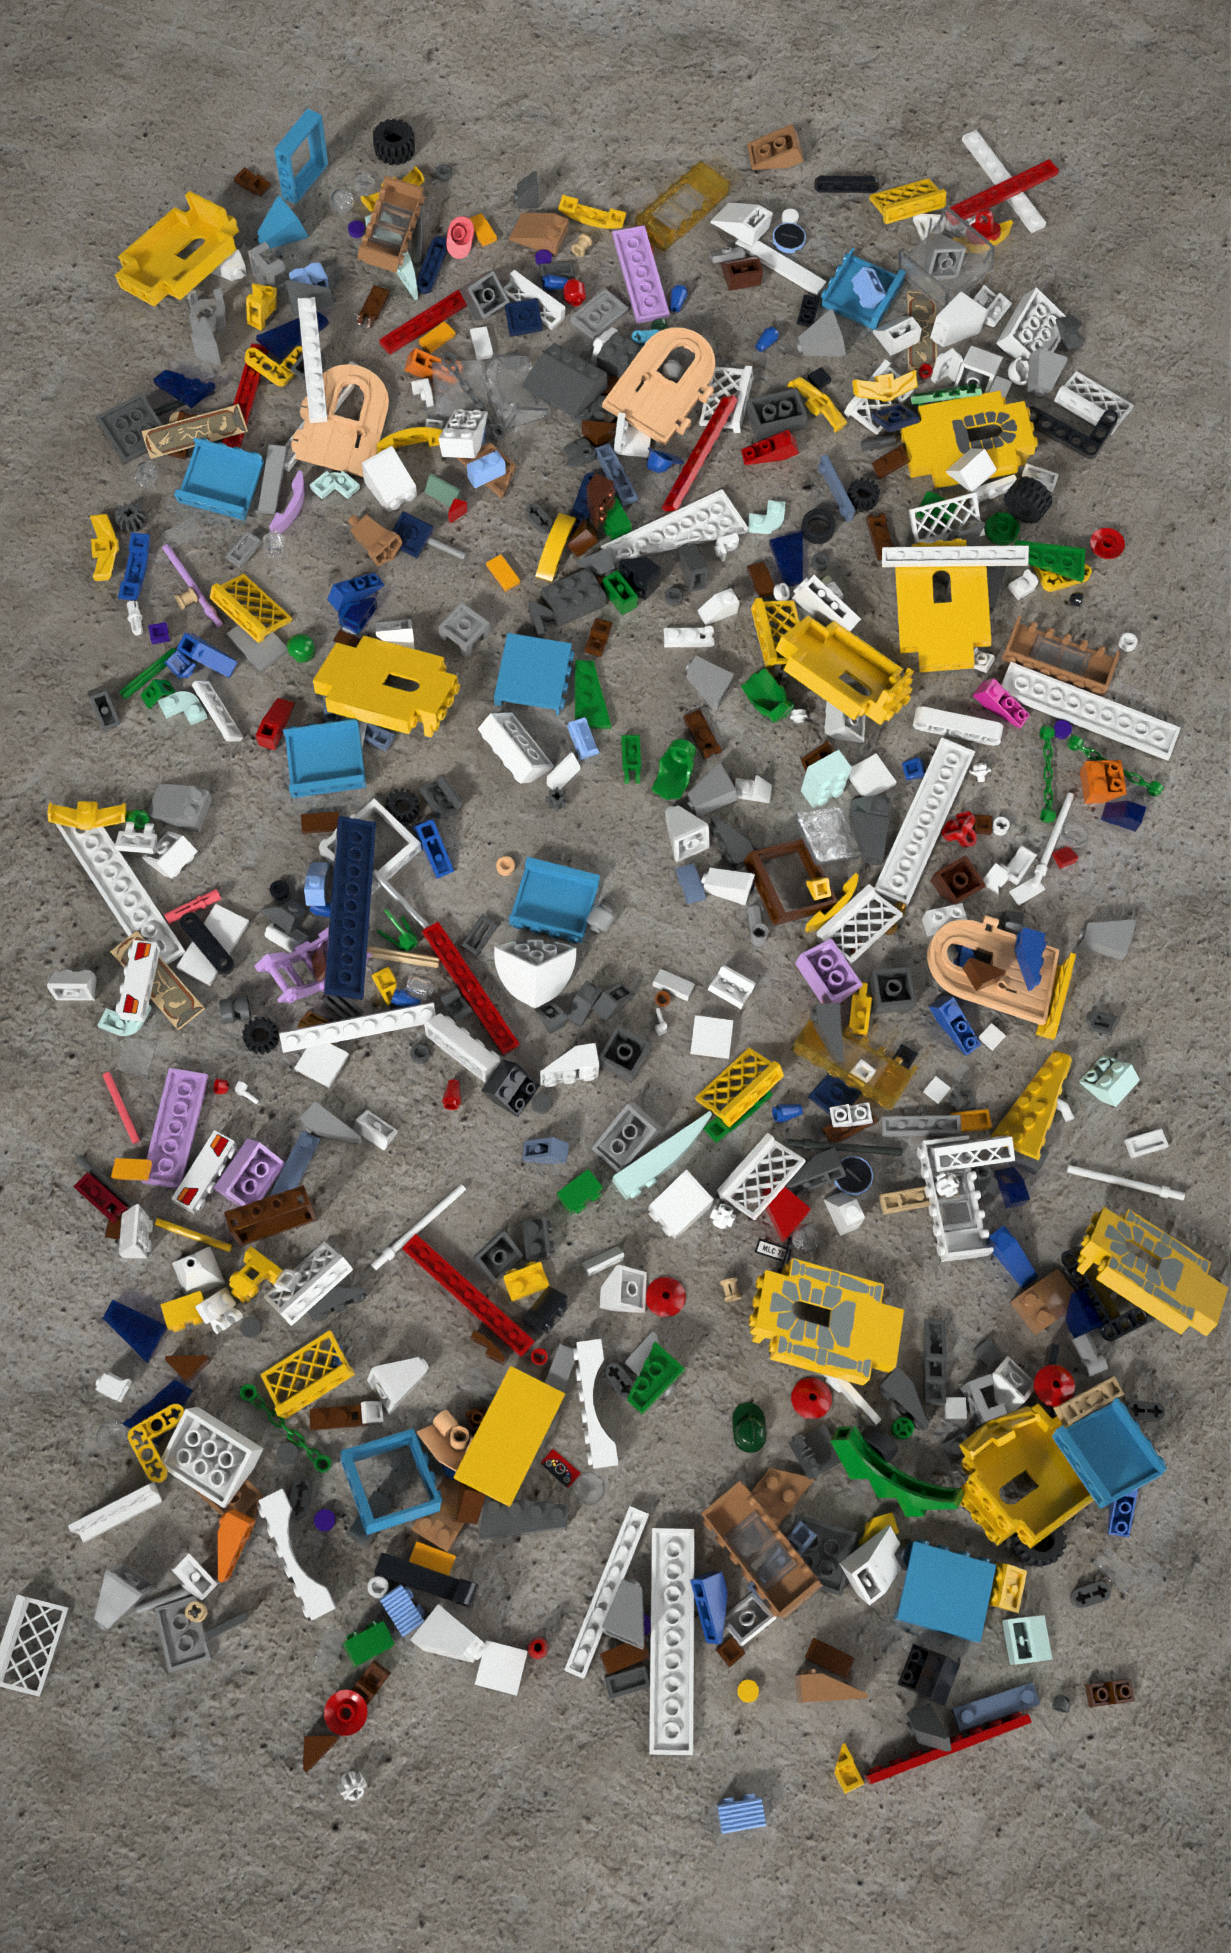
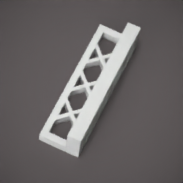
[503,270,565,330]
[930,1135,1015,1172]

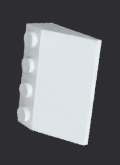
[996,287,1066,364]
[162,1407,264,1508]

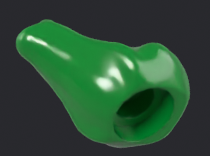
[125,809,150,830]

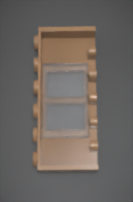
[357,175,425,273]
[1001,615,1120,696]
[701,1481,823,1619]

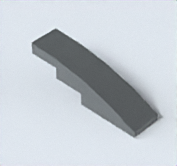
[923,1319,947,1406]

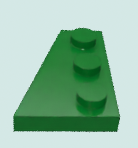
[627,1341,685,1415]

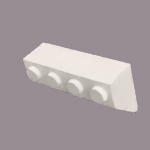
[478,712,554,784]
[424,1013,500,1083]

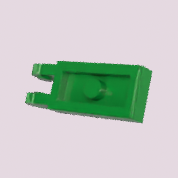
[621,735,641,784]

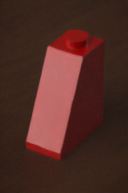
[760,1178,811,1243]

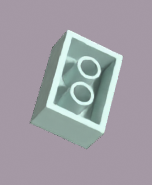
[801,750,851,808]

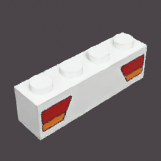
[116,940,160,1022]
[171,1130,238,1214]

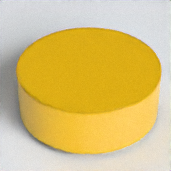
[737,1680,759,1703]

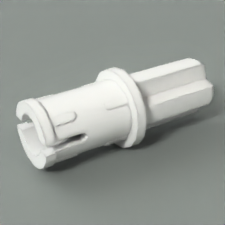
[127,601,143,636]

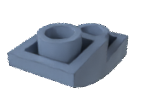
[675,864,706,904]

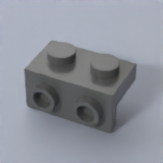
[420,775,463,819]

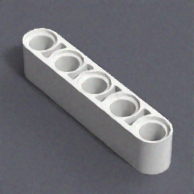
[913,707,1003,746]

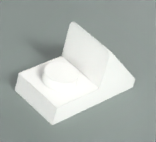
[735,775,772,803]
[171,1553,217,1601]

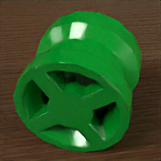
[891,1417,914,1440]

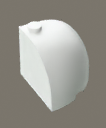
[494,940,576,1008]

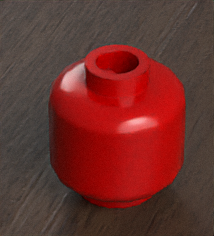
[563,279,586,307]

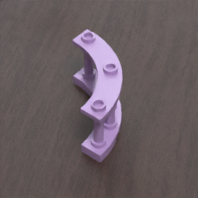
[254,927,372,1003]

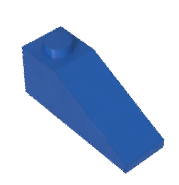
[412,818,454,879]
[986,1225,1038,1289]
[690,1571,728,1644]

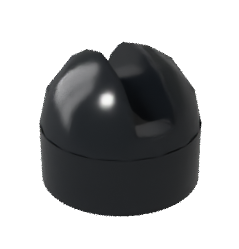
[1069,592,1083,607]

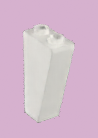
[791,575,861,631]

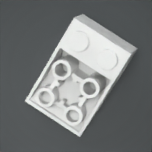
[710,203,773,246]
[439,409,488,458]
[540,1043,599,1087]
[119,1204,153,1258]
[839,1525,901,1605]

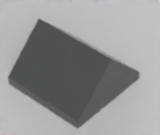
[473,1229,524,1284]

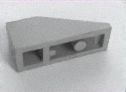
[299,1101,362,1144]

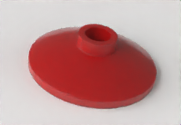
[1090,528,1125,559]
[646,1277,686,1317]
[1033,1365,1075,1407]
[791,1378,832,1419]
[324,1690,368,1736]

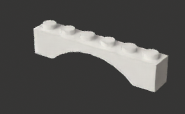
[573,1339,618,1469]
[257,1489,336,1621]

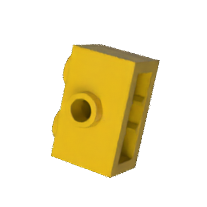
[160,1291,204,1332]

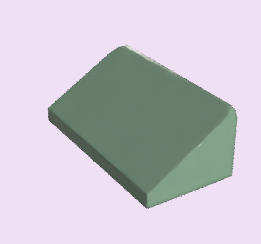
[425,474,461,507]

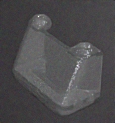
[481,354,551,429]

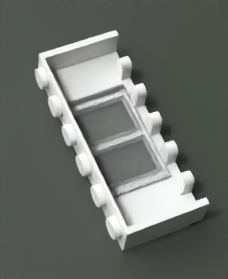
[917,1135,994,1262]

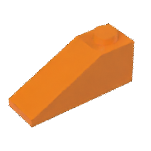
[404,348,462,385]
[218,1509,256,1583]

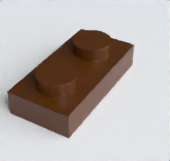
[872,445,910,479]

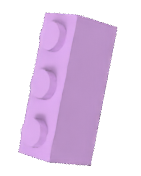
[795,938,863,1004]
[214,1138,285,1206]

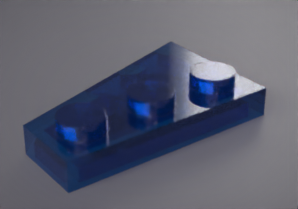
[103,1299,167,1364]
[122,1380,193,1446]

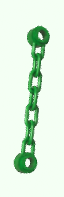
[1039,725,1056,823]
[1067,735,1164,797]
[240,1384,332,1473]

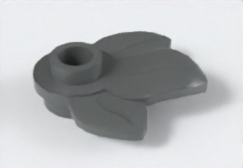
[564,438,596,467]
[959,1165,999,1201]

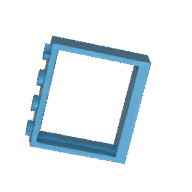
[274,108,328,204]
[340,1428,443,1535]

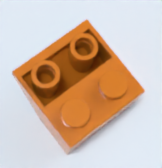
[1080,760,1127,804]

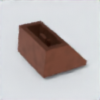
[720,256,763,291]
[587,473,616,529]

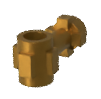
[884,901,907,935]

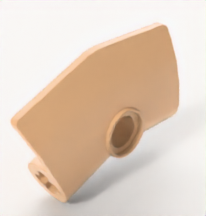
[416,1410,473,1471]

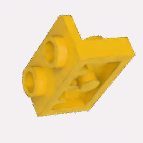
[503,1261,550,1302]
[988,1563,1027,1614]

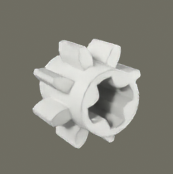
[934,1172,959,1197]
[710,1204,736,1229]
[337,1771,367,1801]

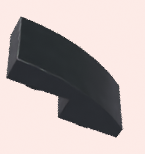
[797,295,820,327]

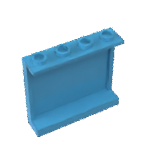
[821,247,906,330]
[174,438,264,521]
[494,633,575,716]
[283,718,366,798]
[509,857,600,944]
[1052,1397,1167,1509]
[894,1539,996,1643]

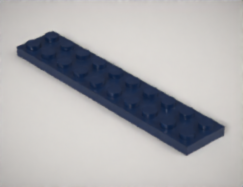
[323,816,376,1000]

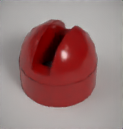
[918,364,933,379]
[213,1078,229,1095]
[531,1348,548,1365]

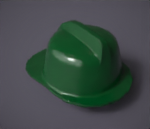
[732,1402,766,1453]

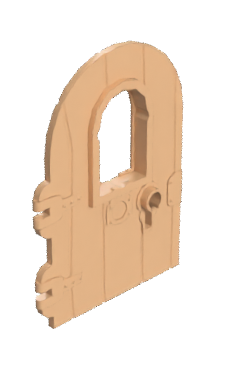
[291,364,389,477]

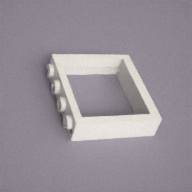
[319,799,422,894]

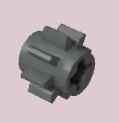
[546,787,569,812]

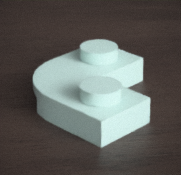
[310,471,360,500]
[748,500,785,534]
[158,691,208,725]
[98,1005,152,1036]

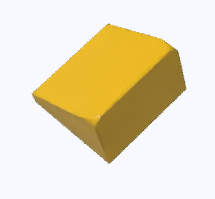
[806,877,831,900]

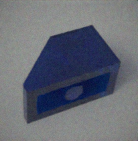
[338,597,377,635]
[1100,801,1146,832]
[995,1167,1030,1209]
[1065,1289,1103,1339]

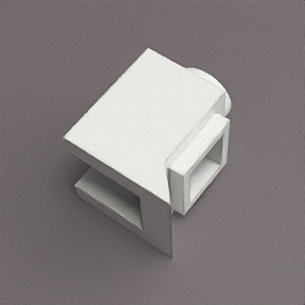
[983,863,1010,896]
[95,1372,133,1403]

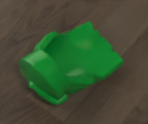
[741,668,794,724]
[651,739,696,800]

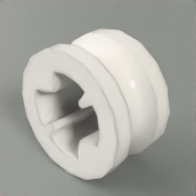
[992,817,1010,836]

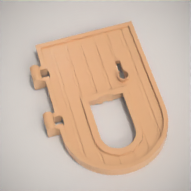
[602,328,715,446]
[927,915,1059,1025]

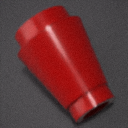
[442,1079,461,1110]
[527,1637,549,1659]

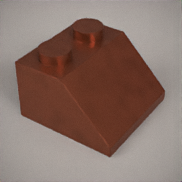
[930,855,986,905]

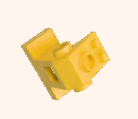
[246,284,278,331]
[229,1246,282,1303]

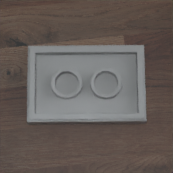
[570,288,629,341]
[226,613,288,673]
[154,1595,212,1673]

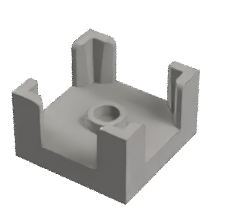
[248,242,286,293]
[188,288,227,331]
[438,603,490,658]
[960,1374,1007,1427]

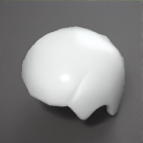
[1008,357,1029,385]

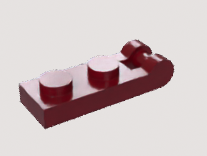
[73,1172,128,1224]

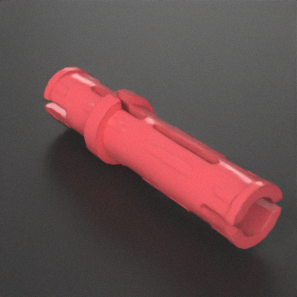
[164,889,222,925]

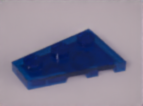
[153,369,216,409]
[769,531,803,587]

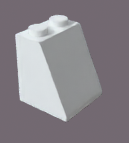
[930,292,988,347]
[954,346,1003,394]
[362,446,417,513]
[649,1170,714,1239]
[410,1604,486,1663]

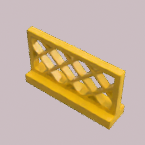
[869,178,946,224]
[210,573,292,643]
[751,598,800,668]
[1035,953,1076,1040]
[695,1047,784,1127]
[260,1330,356,1419]

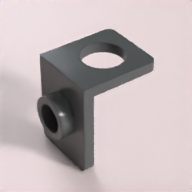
[949,1087,976,1112]

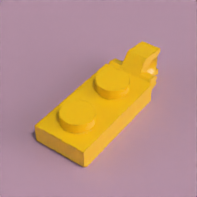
[847,982,872,1036]

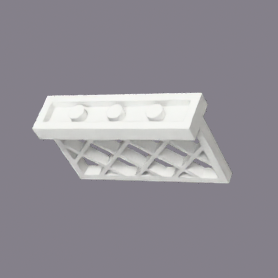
[843,359,915,435]
[699,366,753,433]
[1054,371,1134,436]
[909,492,985,544]
[817,884,903,965]
[717,1133,806,1220]
[264,1241,353,1326]
[68,1482,163,1542]
[0,1595,69,1697]

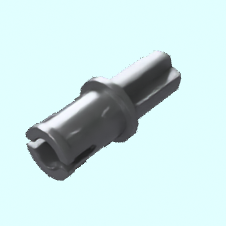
[861,434,896,451]

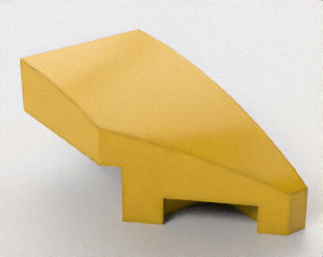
[371,967,397,1006]
[858,1512,899,1545]
[834,1743,864,1794]

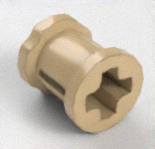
[571,234,592,257]
[174,587,199,610]
[720,1277,742,1302]
[185,1601,208,1622]

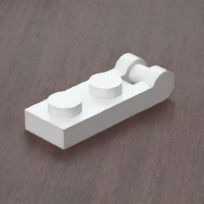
[969,474,1017,505]
[663,626,715,647]

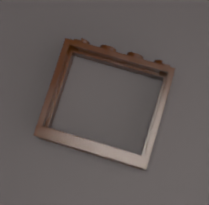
[744,838,838,926]
[224,1185,318,1247]

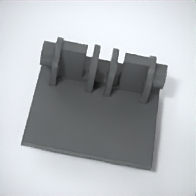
[788,1424,841,1480]

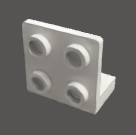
[614,413,651,458]

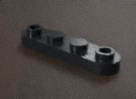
[814,175,879,193]
[180,913,235,975]

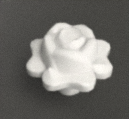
[969,763,991,782]

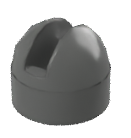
[1052,1694,1070,1713]

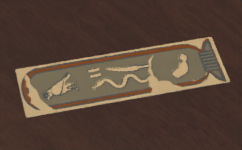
[907,291,937,373]
[141,404,248,459]
[110,931,205,1030]

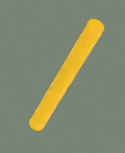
[155,1218,233,1253]

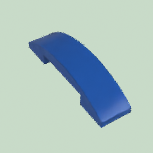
[118,532,150,601]

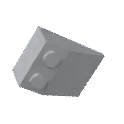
[147,784,212,833]
[591,1103,663,1173]

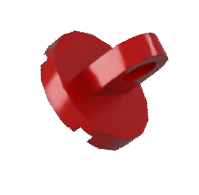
[967,209,1001,243]
[941,811,977,848]

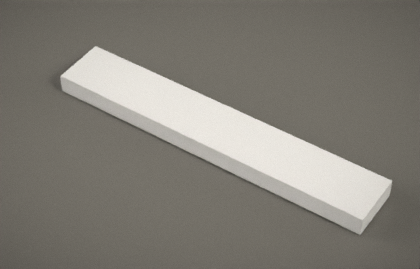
[735,239,827,296]

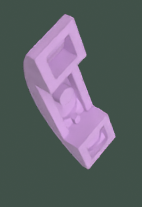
[269,470,305,537]

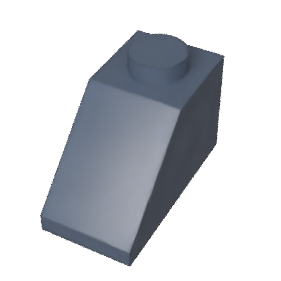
[522,1137,569,1164]

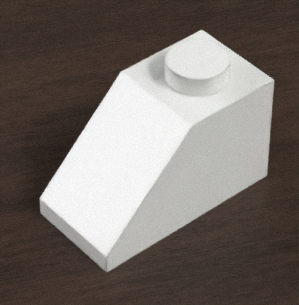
[211,249,247,281]
[698,588,739,626]

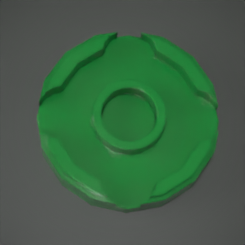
[984,512,1020,545]

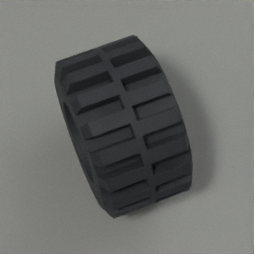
[373,119,415,166]
[1003,476,1053,524]
[1009,1526,1067,1567]

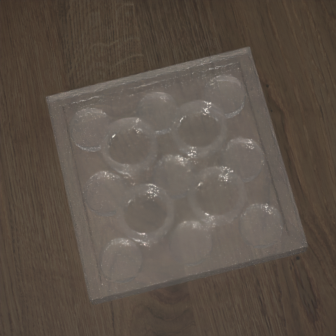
[432,360,488,416]
[793,807,862,865]

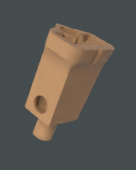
[348,515,402,566]

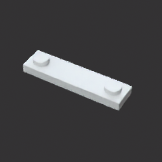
[192,681,244,741]
[823,1374,881,1426]

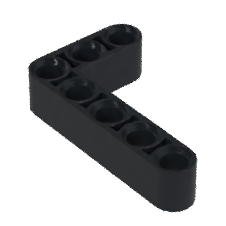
[1029,406,1118,459]
[1061,1247,1156,1342]
[374,1552,479,1608]

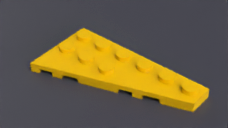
[990,1050,1072,1161]

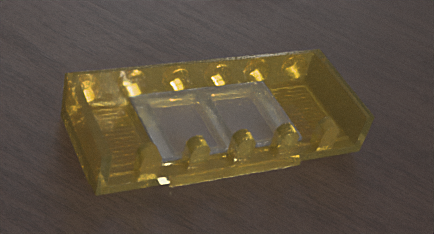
[635,161,730,252]
[791,1019,918,1110]

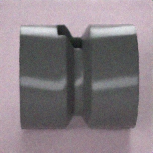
[219,995,251,1024]

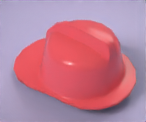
[446,216,474,259]

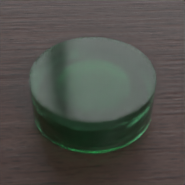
[651,318,668,331]

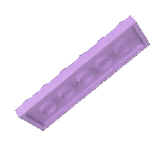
[612,225,670,324]
[141,1068,209,1189]

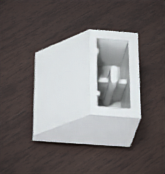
[873,316,922,356]

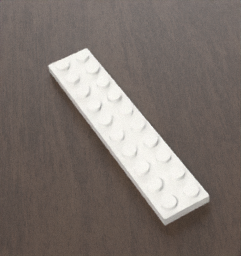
[1001,662,1181,761]
[874,737,975,906]
[55,823,185,964]
[649,1528,694,1755]

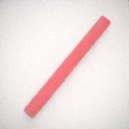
[103,1072,140,1144]

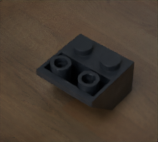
[619,557,661,600]
[481,1059,540,1117]
[523,1286,568,1336]
[897,1644,960,1706]

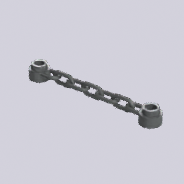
[441,352,506,440]

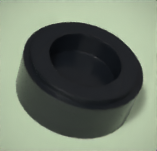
[270,880,289,900]

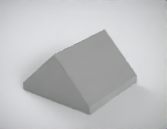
[191,316,222,366]

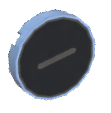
[773,223,806,253]
[834,1156,873,1196]

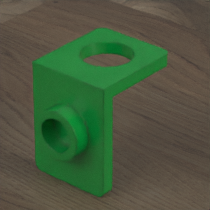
[140,679,176,709]

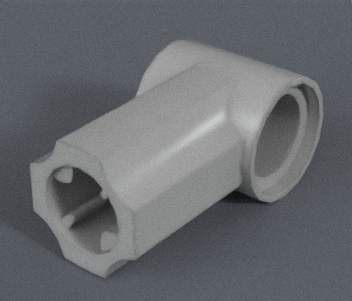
[747,905,768,946]
[1072,1333,1108,1377]

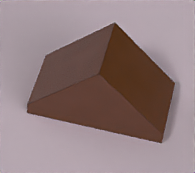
[582,420,617,448]
[566,519,598,557]
[801,741,835,771]
[963,957,1006,991]
[165,1355,210,1384]
[456,1482,486,1525]
[303,1735,340,1773]

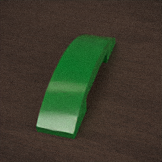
[703,1091,773,1143]

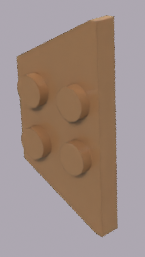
[455,443,516,499]
[751,1468,814,1544]
[190,1479,264,1541]

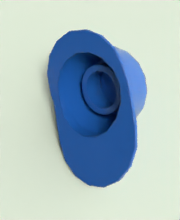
[647,447,684,473]

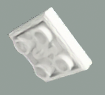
[848,754,897,797]
[690,1015,733,1059]
[295,1043,349,1088]
[475,1640,528,1695]

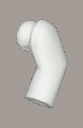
[1056,1098,1074,1122]

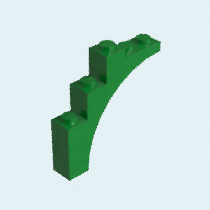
[830,1426,965,1517]

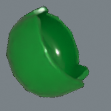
[287,634,315,663]

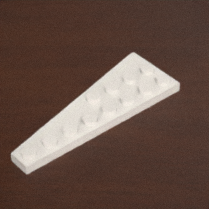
[600,489,749,561]

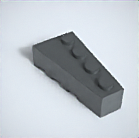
[479,1496,569,1541]

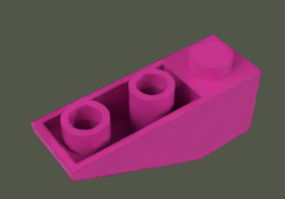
[973,678,1030,728]

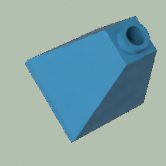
[257,195,309,249]

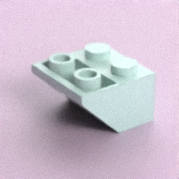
[1079,1055,1140,1107]
[1002,1615,1053,1665]

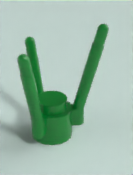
[376,909,418,952]

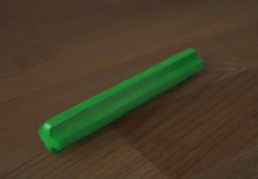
[119,648,176,699]

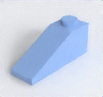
[304,862,330,906]

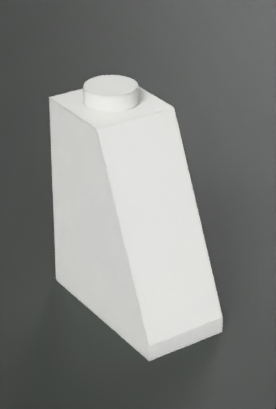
[701,868,755,905]
[824,1192,865,1236]

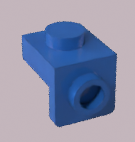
[164,650,196,679]

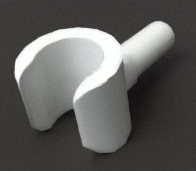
[655,1008,667,1036]
[235,1081,259,1104]

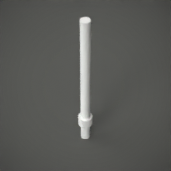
[1031,792,1075,888]
[1066,1165,1185,1200]
[371,1184,466,1270]

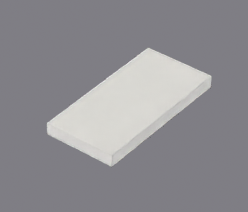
[176,904,250,986]

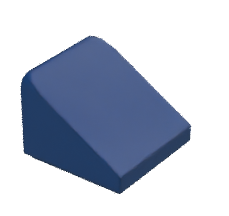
[902,757,926,780]

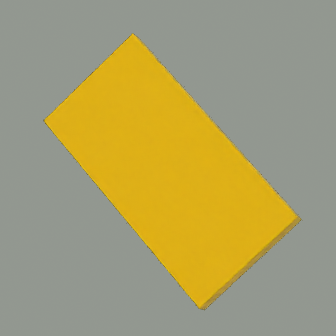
[453,1366,565,1507]

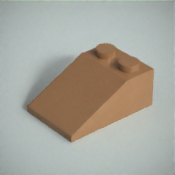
[747,124,804,170]
[509,213,569,257]
[1010,1269,1082,1335]
[411,1475,466,1553]
[795,1669,868,1703]

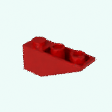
[741,430,799,465]
[255,698,295,751]

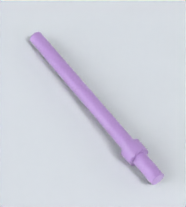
[162,544,223,627]

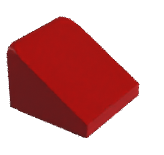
[448,498,467,523]
[1051,846,1079,869]

